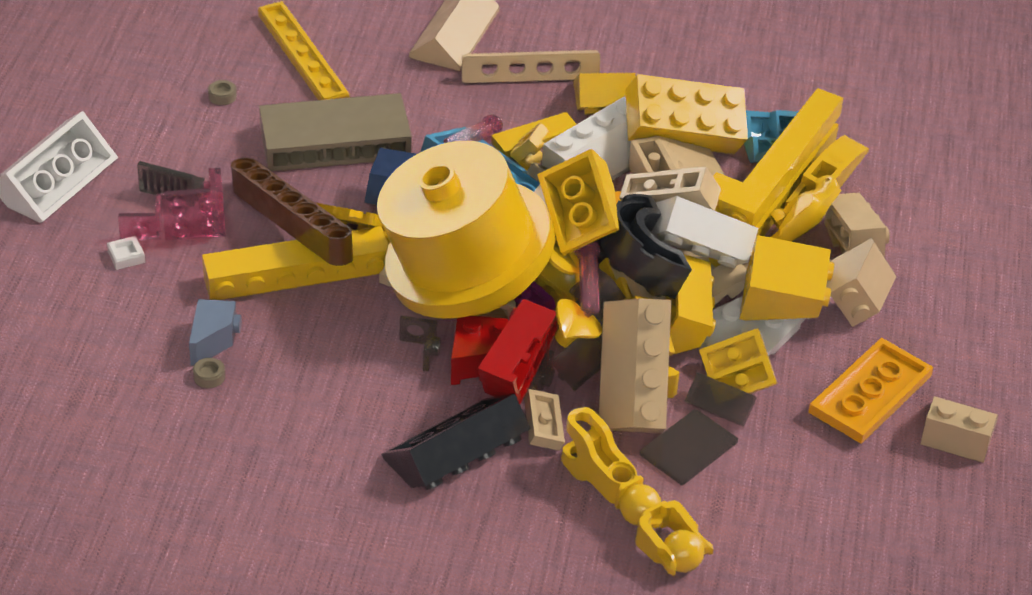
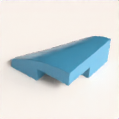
[744,110,798,163]

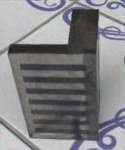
[137,161,206,205]

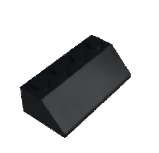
[381,393,531,490]

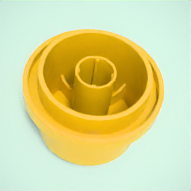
[377,141,555,318]

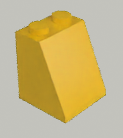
[739,235,834,321]

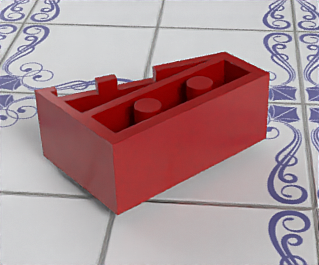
[478,299,559,405]
[451,316,550,385]

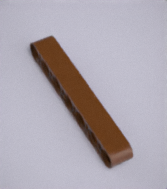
[231,158,354,266]

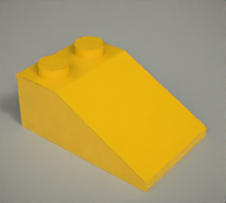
[537,148,619,255]

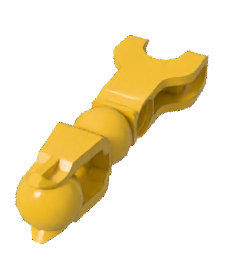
[561,407,714,576]

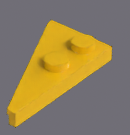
[316,203,383,230]

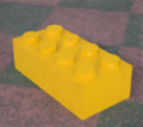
[625,74,748,154]

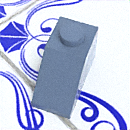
[189,299,242,366]

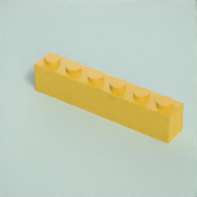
[202,226,389,300]

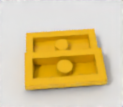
[699,328,777,406]

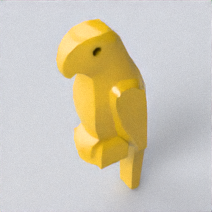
[770,175,841,242]

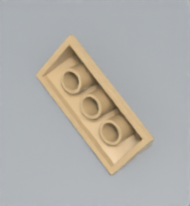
[409,0,499,71]

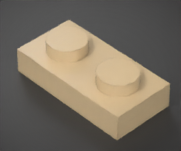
[524,389,565,451]

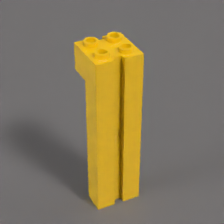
[713,88,843,243]

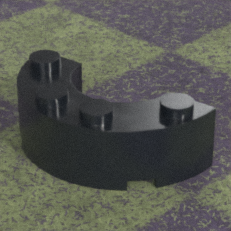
[600,194,692,299]

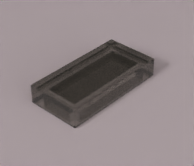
[685,372,757,427]

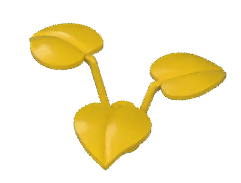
[549,241,603,350]

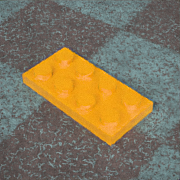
[808,337,934,444]

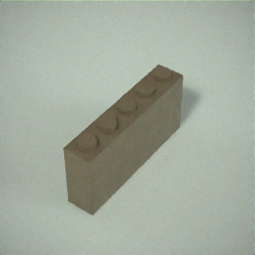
[259,93,412,171]

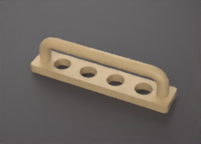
[461,50,600,83]

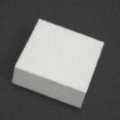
[107,236,146,270]

